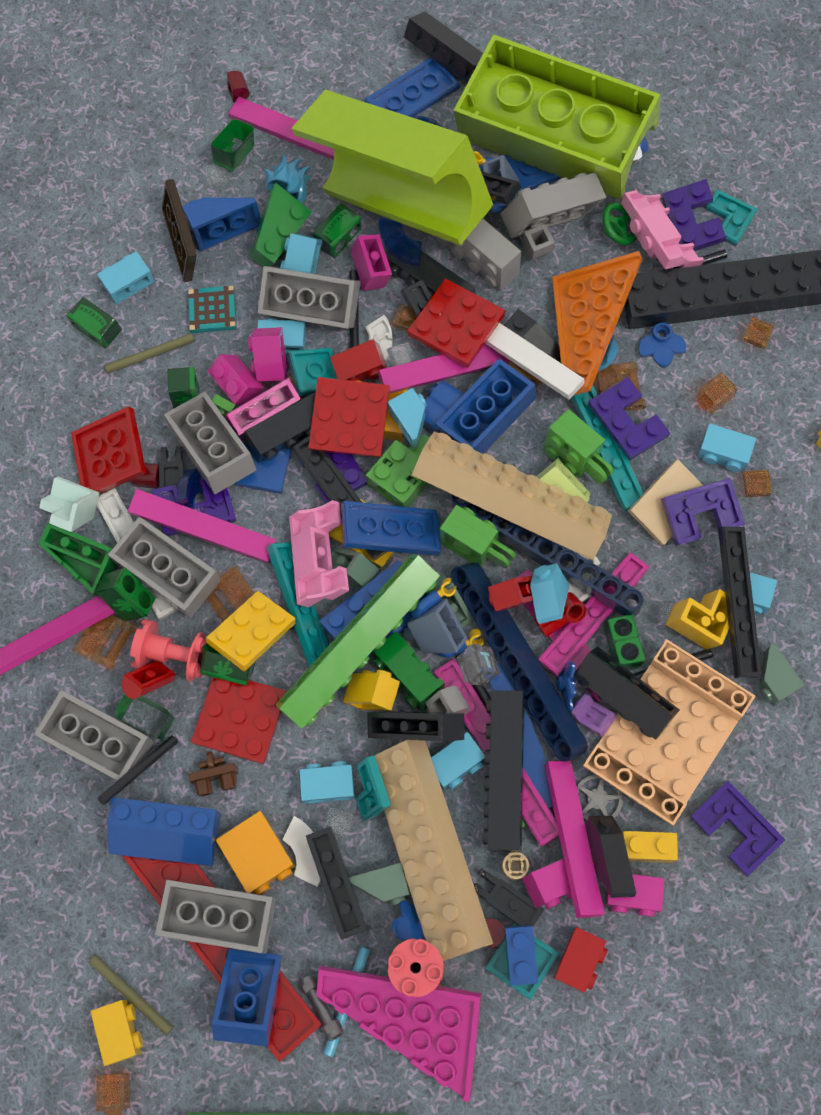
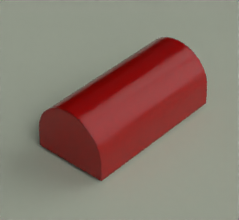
[121,661,176,699]

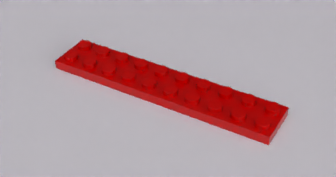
[122,856,323,1062]

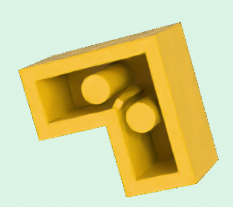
[665,589,729,650]

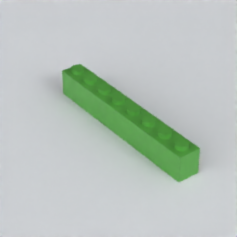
[276,554,440,729]

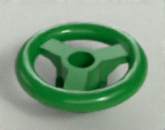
[602,202,637,246]

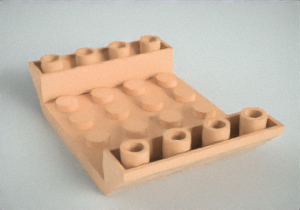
[583,639,755,826]

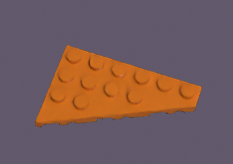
[552,251,642,395]

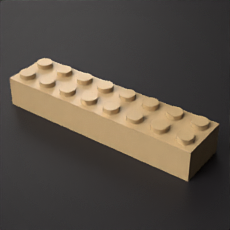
[412,431,612,560]
[375,740,493,962]

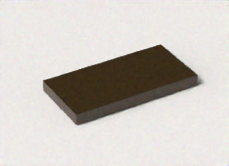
[162,179,197,282]

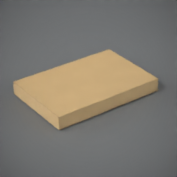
[628,459,703,546]

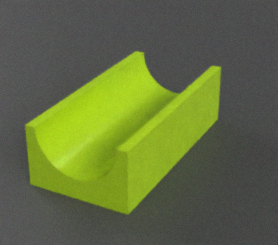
[453,34,661,200]
[291,89,493,246]

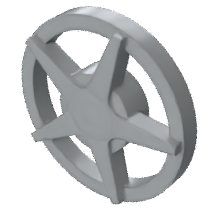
[577,775,623,821]

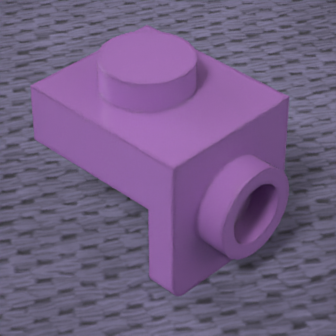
[571,693,617,737]

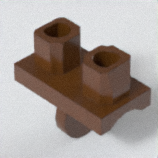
[188,752,239,797]

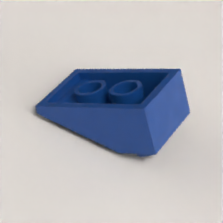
[182,197,261,251]
[211,949,282,1047]

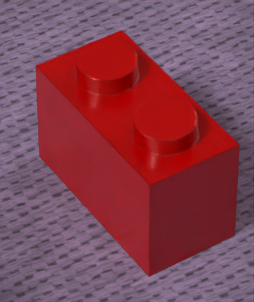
[331,339,387,382]
[488,575,533,612]
[553,927,608,993]

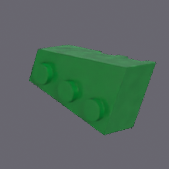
[249,182,312,267]
[38,522,117,596]
[373,632,445,712]

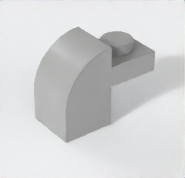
[518,224,555,260]
[425,686,471,715]

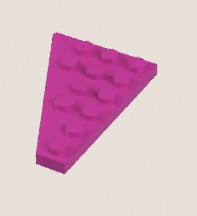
[316,966,482,1102]

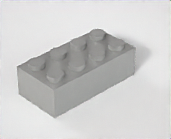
[500,172,606,238]
[436,218,521,292]
[258,266,361,329]
[164,392,256,494]
[108,516,221,618]
[34,690,154,787]
[155,880,277,954]

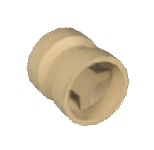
[502,852,529,880]

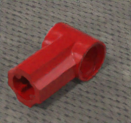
[534,592,587,637]

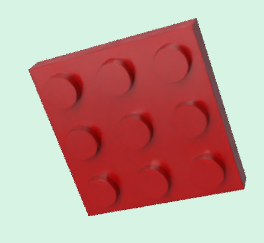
[408,278,505,368]
[309,377,390,458]
[71,406,147,494]
[191,677,287,765]

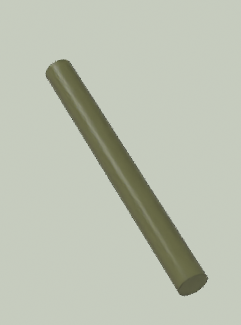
[105,333,195,374]
[89,955,174,1036]

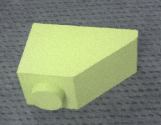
[536,458,590,502]

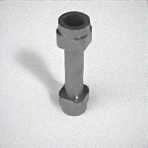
[299,974,344,1041]

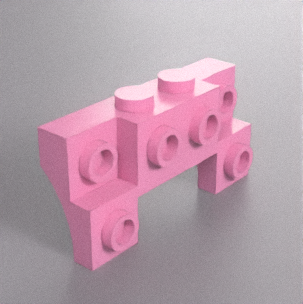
[621,190,704,269]
[289,500,349,608]

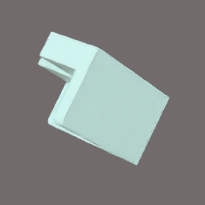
[39,477,99,532]

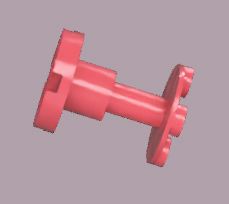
[130,619,206,682]
[388,939,444,997]

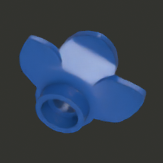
[639,323,686,368]
[556,661,577,712]
[391,901,426,941]

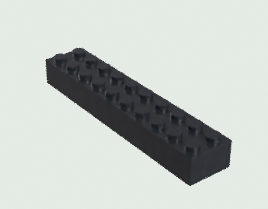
[624,250,821,329]

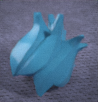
[264,154,312,204]

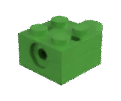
[543,409,613,484]
[366,435,430,507]
[440,505,516,568]

